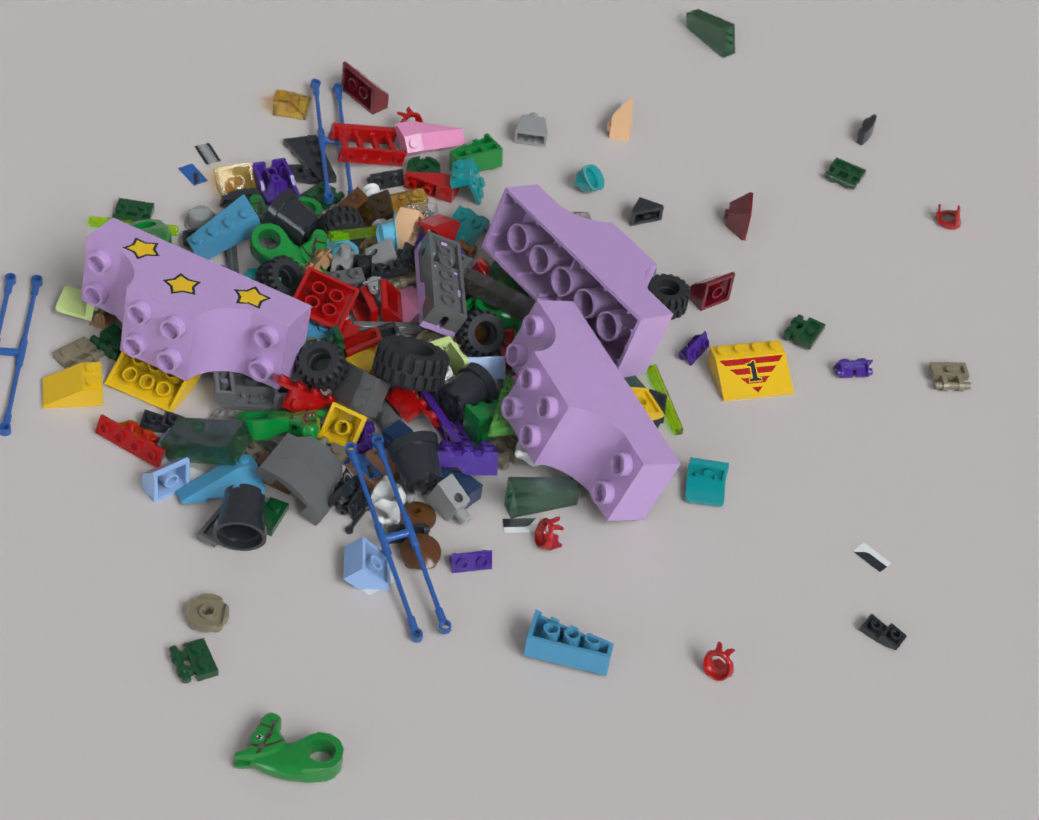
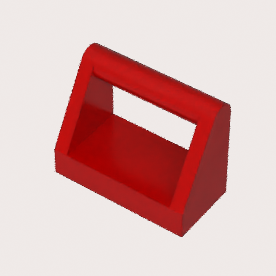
[379,279,403,322]
[343,326,382,357]

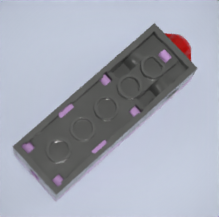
[414,231,467,338]

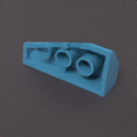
[175,454,266,504]

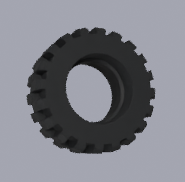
[372,335,450,392]

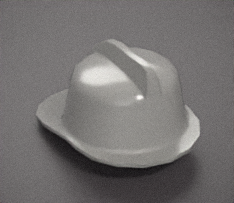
[184,205,217,230]

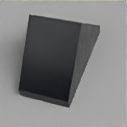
[629,197,664,226]

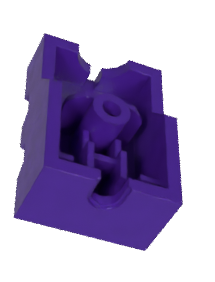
[251,158,301,206]
[438,440,498,476]

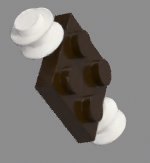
[357,183,396,234]

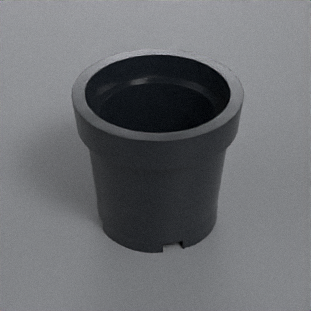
[262,188,322,246]
[434,362,499,423]
[387,430,444,494]
[212,484,267,551]

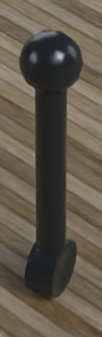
[345,503,370,534]

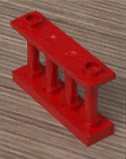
[328,122,407,166]

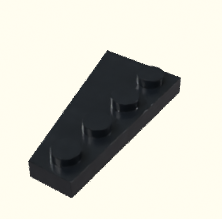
[283,135,337,183]

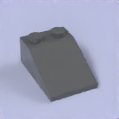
[331,361,391,419]

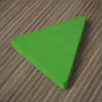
[487,375,516,437]

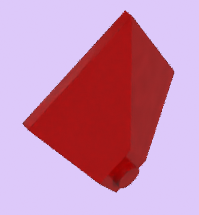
[293,266,360,331]

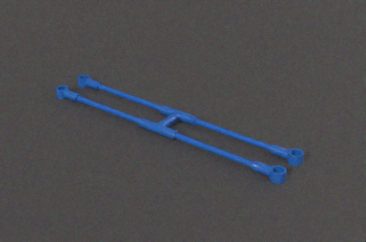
[310,79,353,204]
[0,273,43,436]
[345,434,451,643]

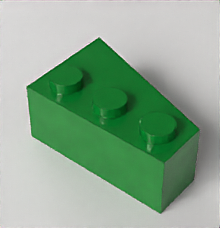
[449,133,503,173]
[463,399,498,445]

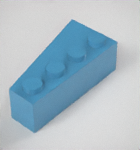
[186,194,261,260]
[524,609,614,676]

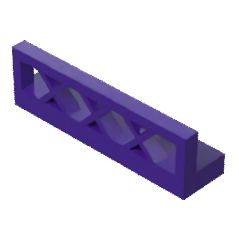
[420,391,474,445]

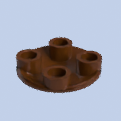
[400,533,441,570]

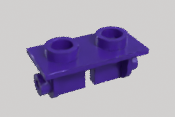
[678,331,709,366]
[833,358,873,378]
[356,416,375,454]
[449,550,492,573]

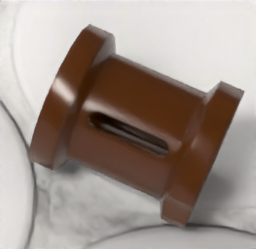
[458,239,478,258]

